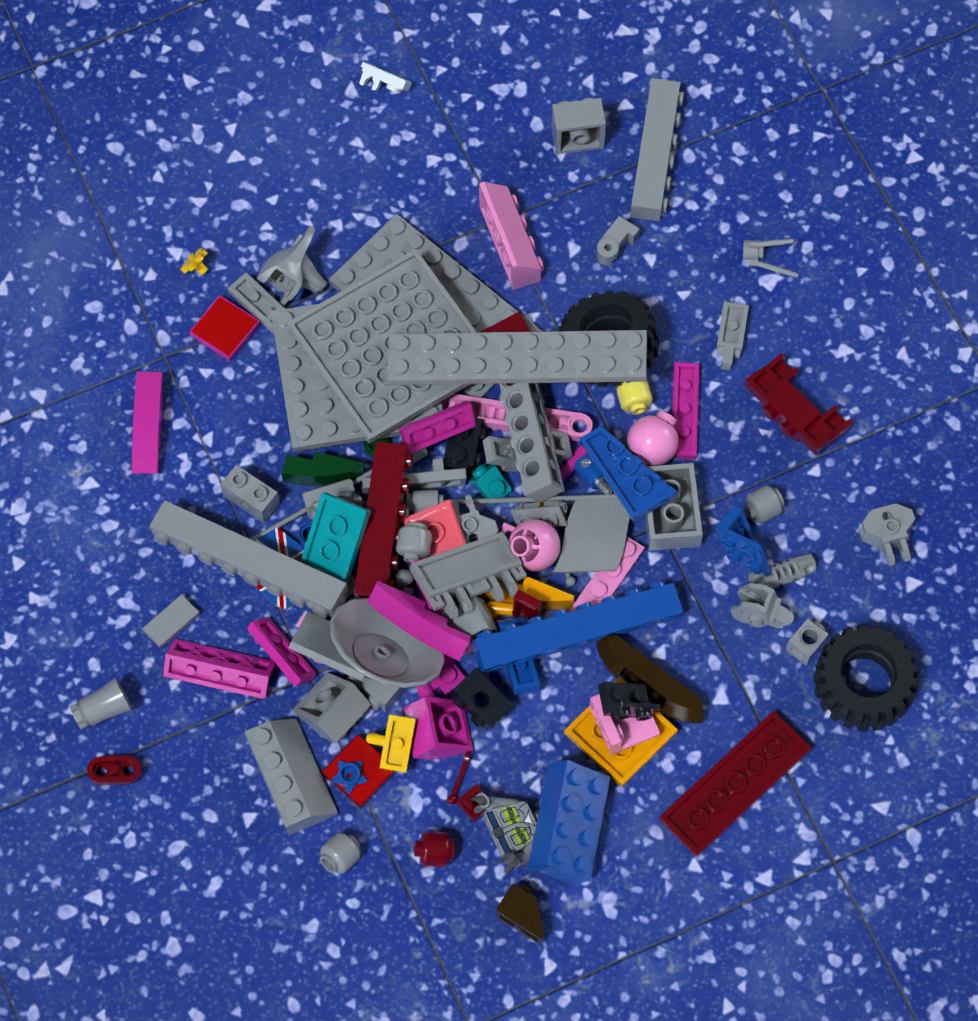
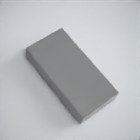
[142,594,200,649]

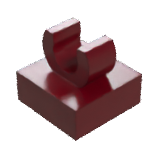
[456,784,487,823]

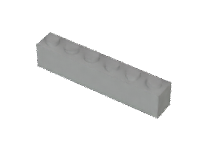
[630,78,684,221]

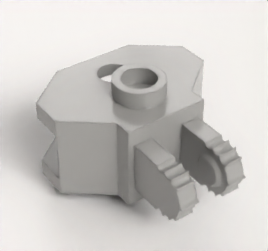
[451,495,498,544]
[859,503,915,566]
[730,583,794,629]

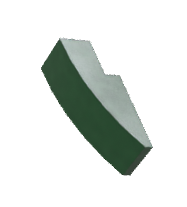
[281,451,366,486]

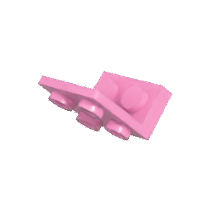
[589,694,660,755]

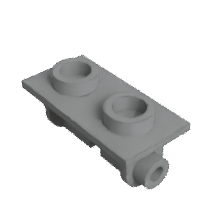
[511,500,567,527]

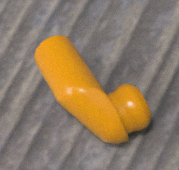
[486,601,514,620]

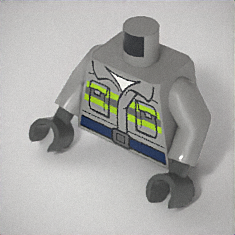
[470,793,539,874]

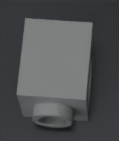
[786,618,829,666]

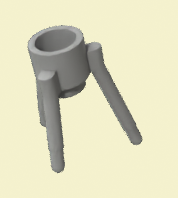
[743,239,799,278]

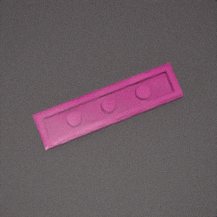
[672,362,699,460]

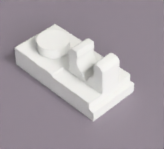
[360,62,412,93]

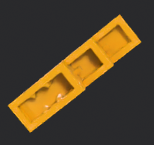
[465,576,574,610]

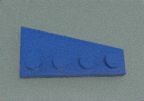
[579,426,678,522]

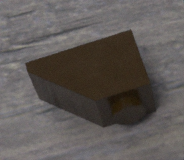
[495,883,545,946]

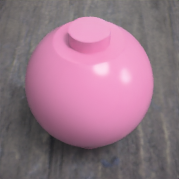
[627,411,678,466]
[509,519,561,572]

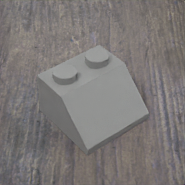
[292,672,371,744]

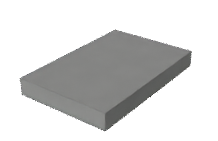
[289,612,365,681]

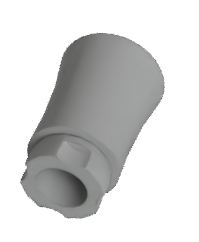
[70,677,132,730]

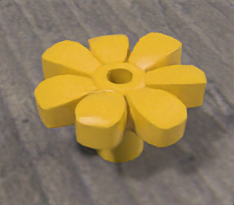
[180,248,208,275]

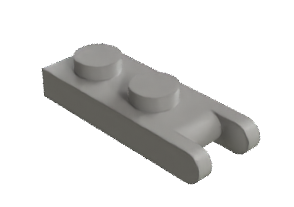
[228,273,285,334]

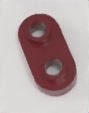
[87,756,142,785]

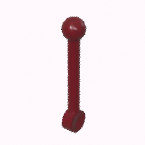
[447,752,472,805]

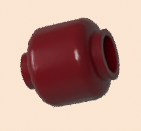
[414,831,454,868]

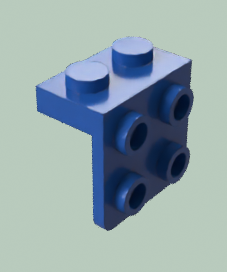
[716,505,771,576]

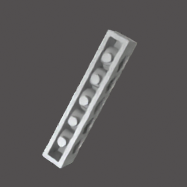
[499,383,565,503]

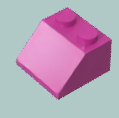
[404,696,473,760]

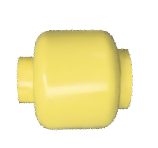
[617,381,652,415]

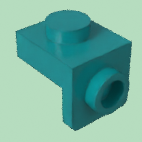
[468,464,512,506]

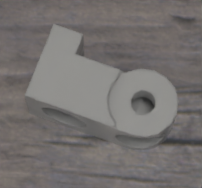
[597,216,639,266]

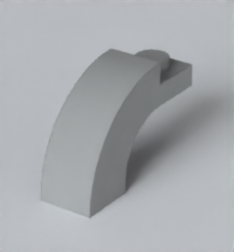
[483,430,572,472]

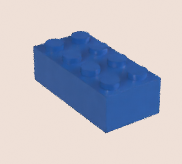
[528,760,610,884]

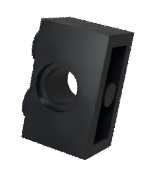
[450,667,514,731]

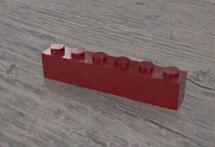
[354,442,413,599]

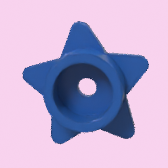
[332,761,367,794]

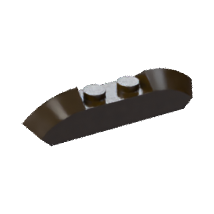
[596,635,703,723]

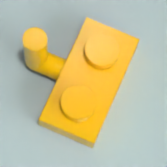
[366,714,416,773]

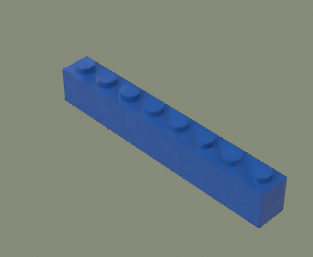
[471,581,683,674]

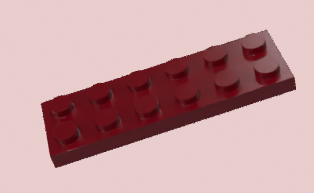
[659,711,812,858]

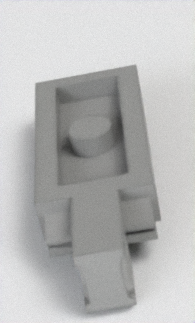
[716,301,749,371]

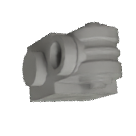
[348,676,406,713]

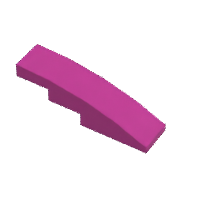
[132,372,163,474]
[367,581,471,661]

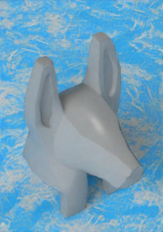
[257,225,327,306]

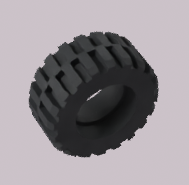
[559,290,659,387]
[813,624,919,732]

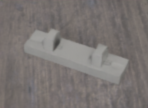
[362,459,466,496]

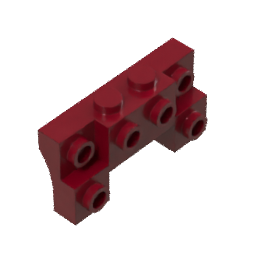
[744,353,853,456]

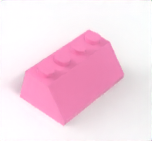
[479,182,544,290]

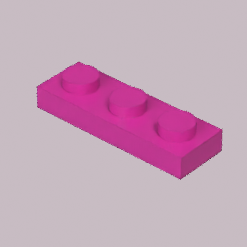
[399,401,476,453]
[247,617,317,687]

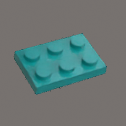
[300,492,371,585]

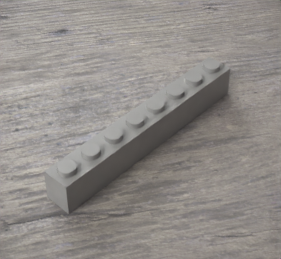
[149,500,350,618]

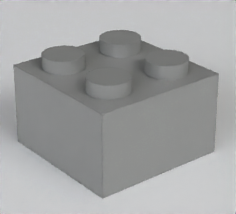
[551,98,606,155]

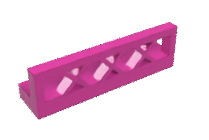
[163,639,276,699]

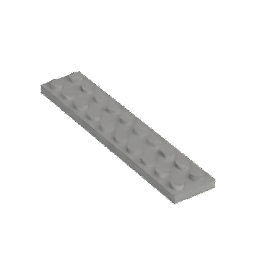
[387,330,647,385]

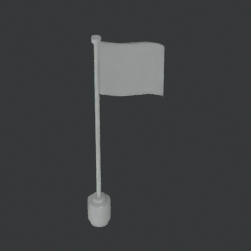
[407,490,630,574]

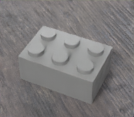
[645,463,703,551]

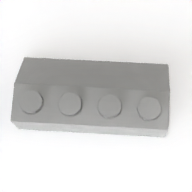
[245,719,338,836]

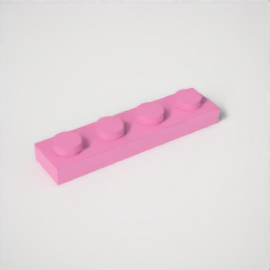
[568,536,645,612]

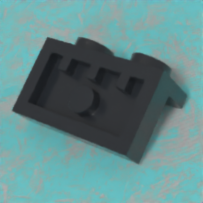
[443,418,486,475]
[598,681,661,721]

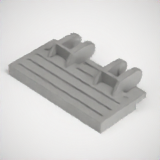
[409,531,527,619]

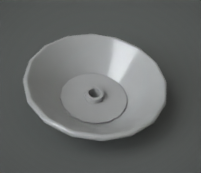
[329,598,445,688]

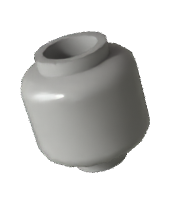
[744,485,784,523]
[396,522,432,563]
[320,833,360,874]

